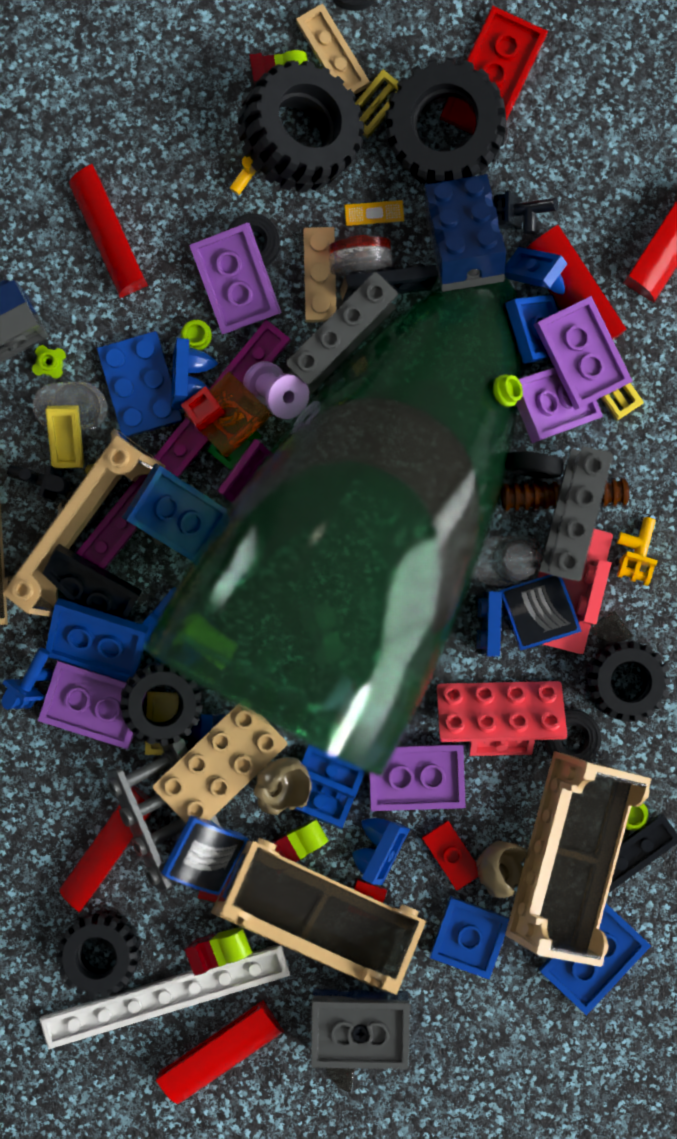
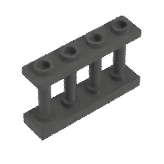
[286,272,397,397]
[538,446,613,581]
[106,738,220,890]

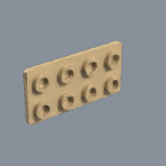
[153,699,287,823]

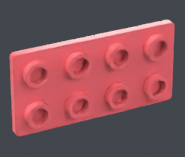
[537,529,613,654]
[436,681,567,756]

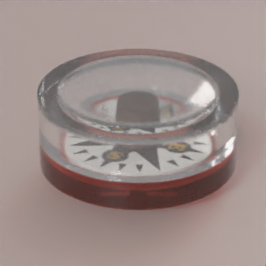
[328,235,393,276]

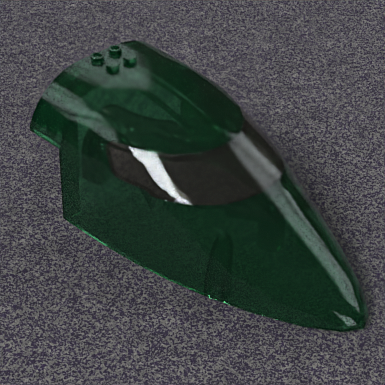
[143,277,522,776]

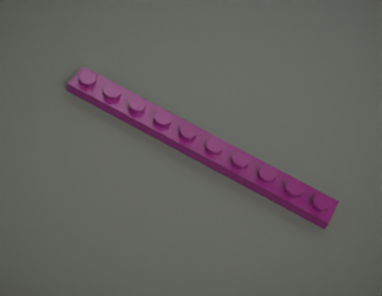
[76,320,291,569]

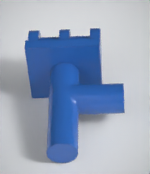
[2,648,53,709]

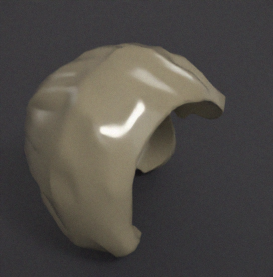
[253,757,312,815]
[476,841,527,898]

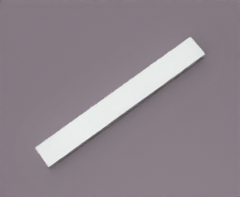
[39,944,290,1049]

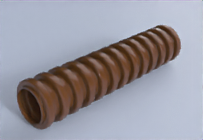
[501,478,629,512]

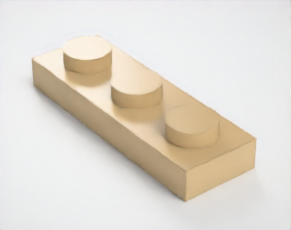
[296,3,370,95]
[303,227,336,323]

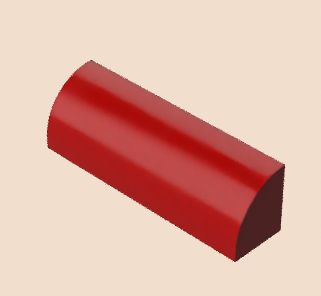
[69,164,148,298]
[623,200,677,303]
[526,225,627,340]
[59,785,153,912]
[156,1000,284,1104]

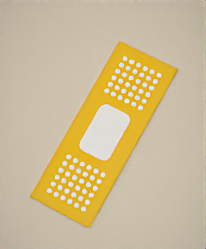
[345,200,404,226]

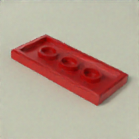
[440,5,548,134]

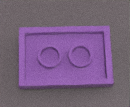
[189,223,282,335]
[534,296,633,410]
[516,368,603,443]
[38,661,148,750]
[369,744,466,811]

